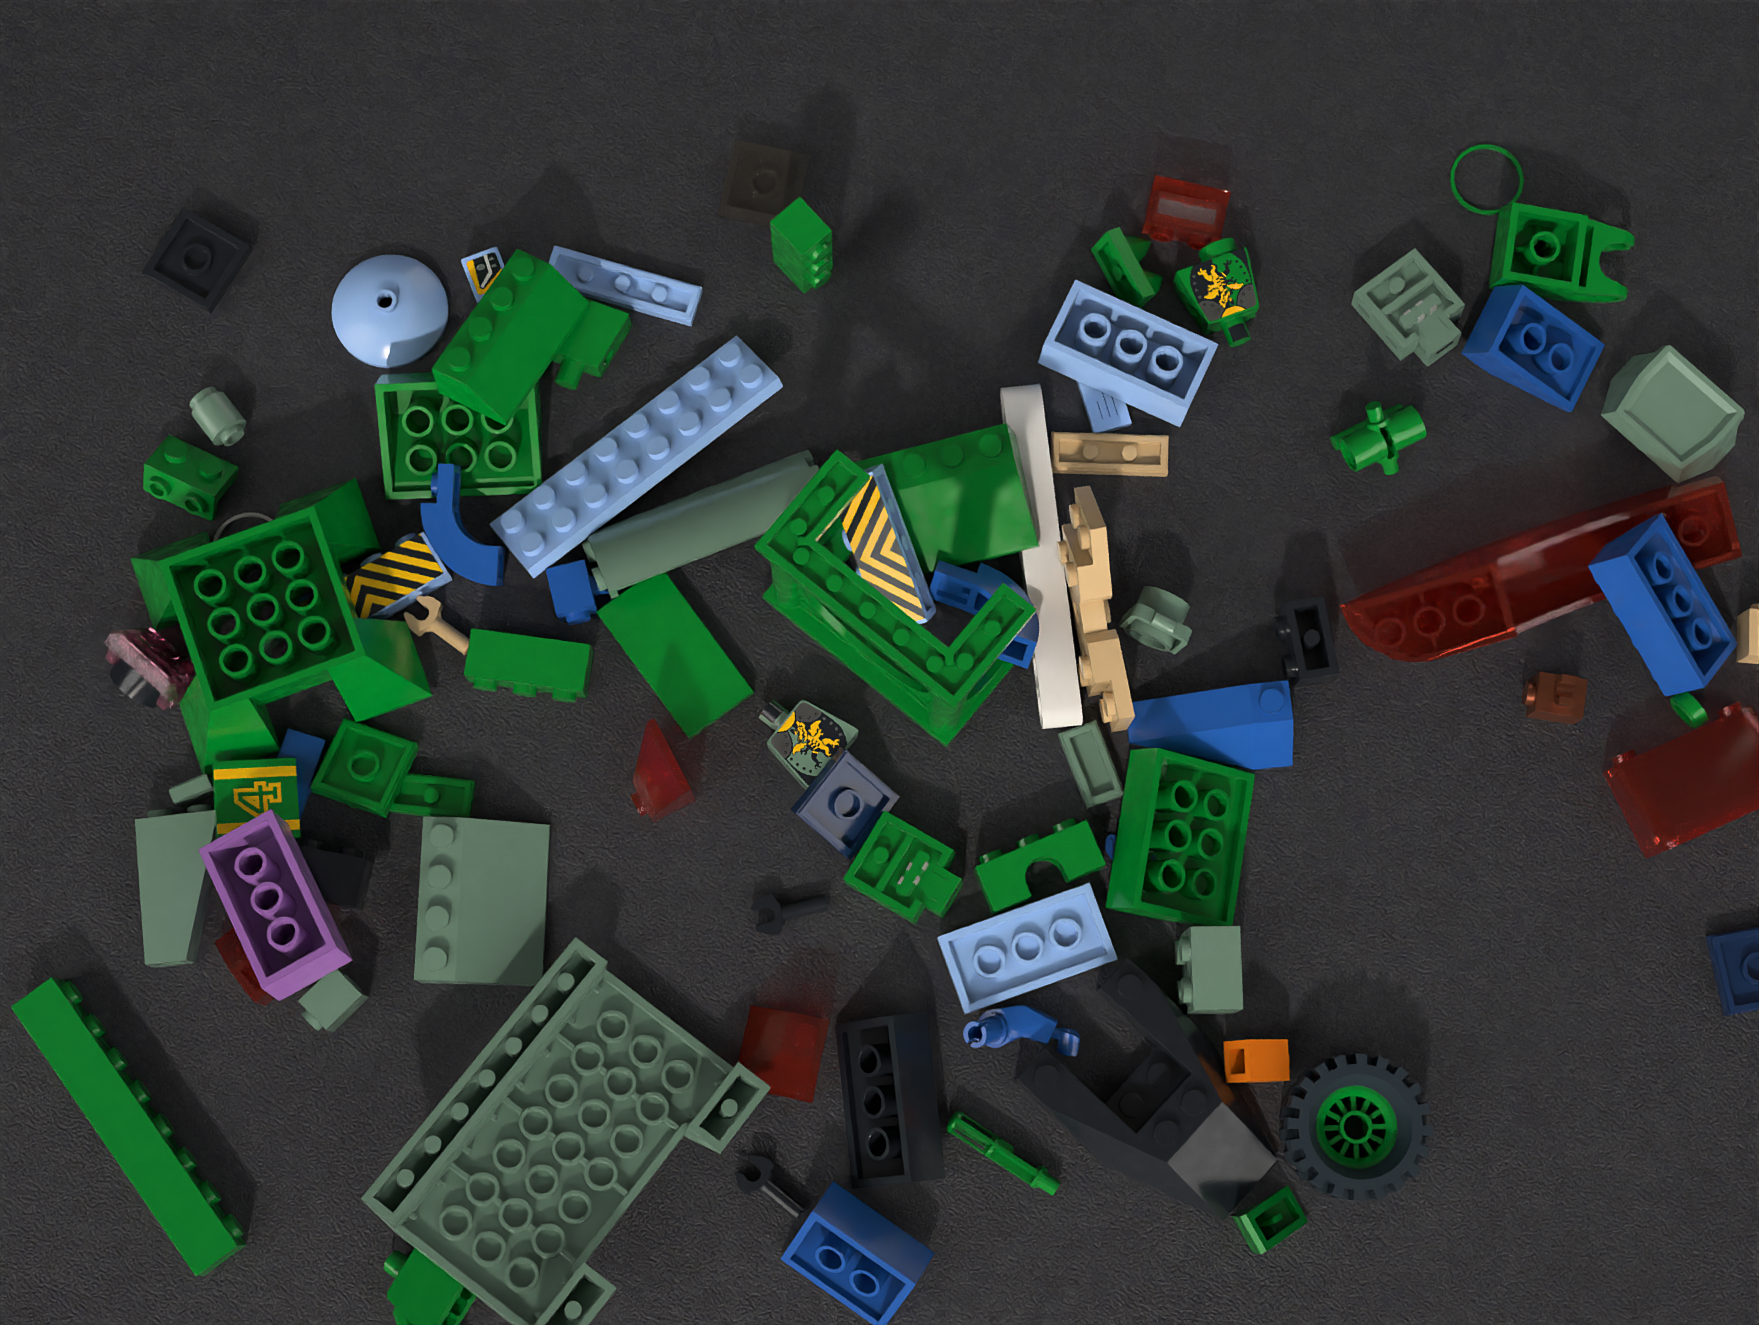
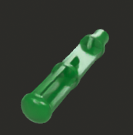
[947,1111,1061,1196]

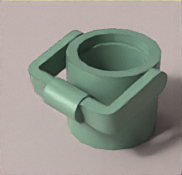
[1119,586,1192,655]

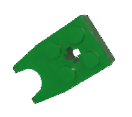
[1488,202,1635,303]

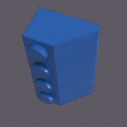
[1588,513,1738,696]

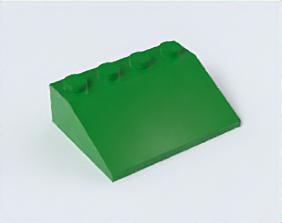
[375,372,543,500]
[854,423,1040,575]
[1106,748,1255,926]

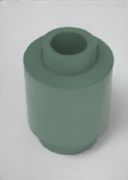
[189,387,246,446]

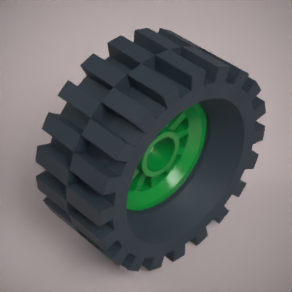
[1279,1053,1433,1201]

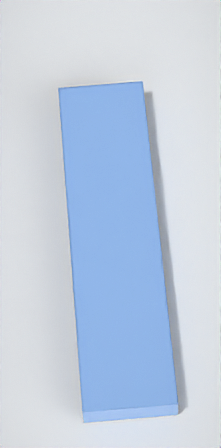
[549,245,703,327]

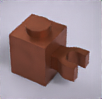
[1522,672,1588,725]

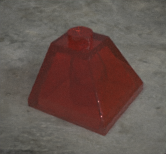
[630,718,696,823]
[738,1006,830,1103]

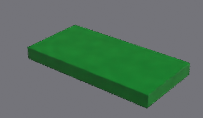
[596,572,754,740]

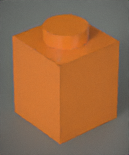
[1223,1039,1290,1083]

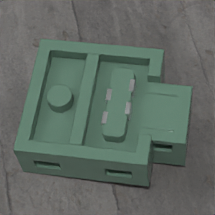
[1351,248,1465,367]

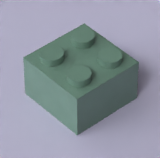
[1175,926,1243,1015]

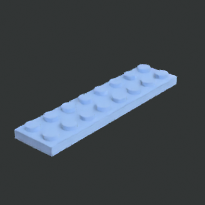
[489,335,783,578]

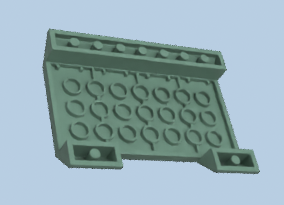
[361,937,771,1325]

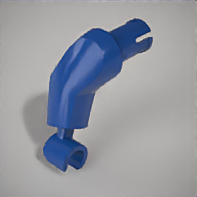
[963,1004,1080,1056]

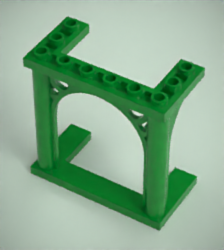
[754,449,1037,747]

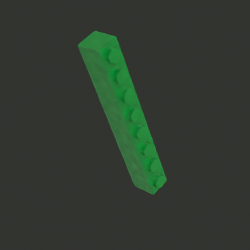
[11,977,246,1276]

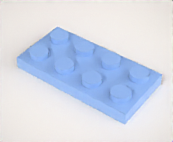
[937,883,1118,1015]

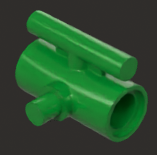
[1330,401,1426,475]

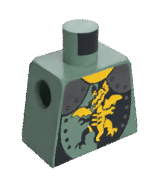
[759,699,858,790]

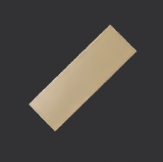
[1050,432,1169,477]

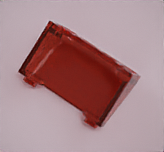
[1603,701,1759,859]

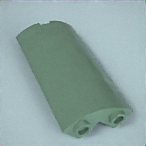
[581,449,819,599]

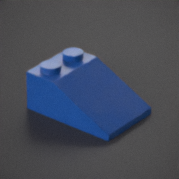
[1461,284,1605,412]

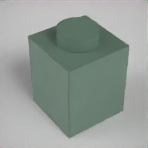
[298,968,369,1032]

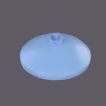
[331,255,449,368]

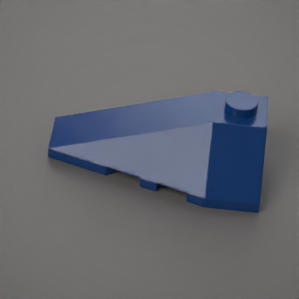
[1127,680,1294,770]

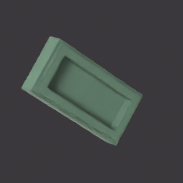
[1058,720,1124,809]

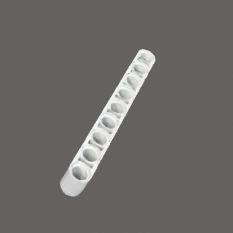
[1000,384,1083,729]

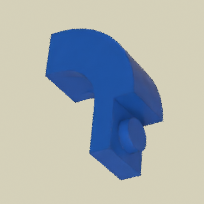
[421,464,505,586]
[929,560,1039,669]

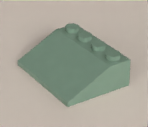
[414,816,550,986]

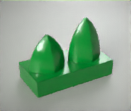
[1091,227,1163,309]

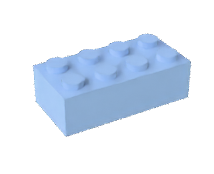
[1038,280,1218,427]

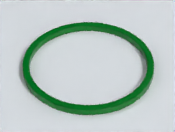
[1450,144,1524,215]

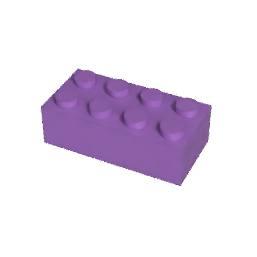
[198,809,353,1001]

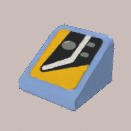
[461,247,504,303]

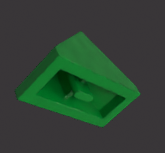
[1232,1185,1308,1254]

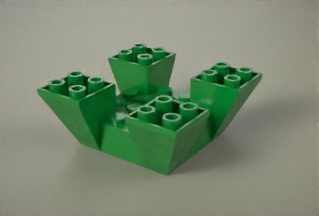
[130,477,433,777]

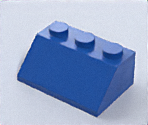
[781,1181,935,1325]

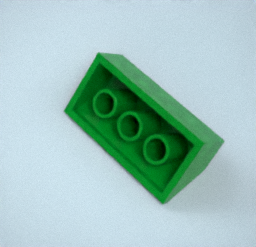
[432,249,590,426]

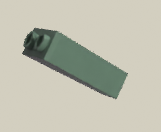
[135,805,216,968]

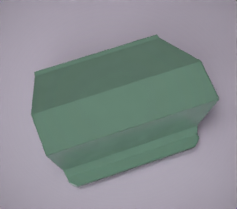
[1600,345,1745,484]

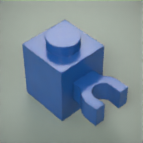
[546,560,622,625]

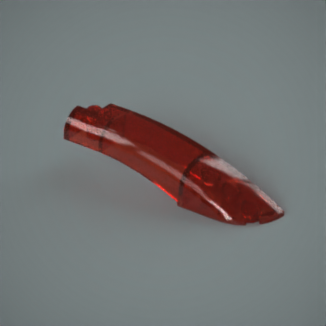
[1340,476,1742,662]

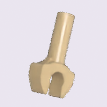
[404,596,470,655]

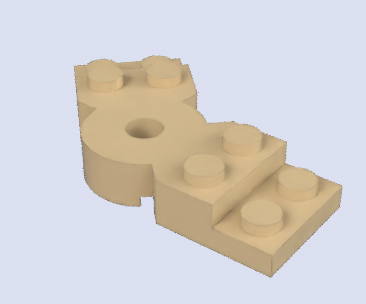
[1057,485,1135,732]

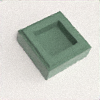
[169,774,214,808]

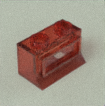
[1142,175,1231,250]

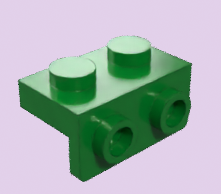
[143,435,239,521]

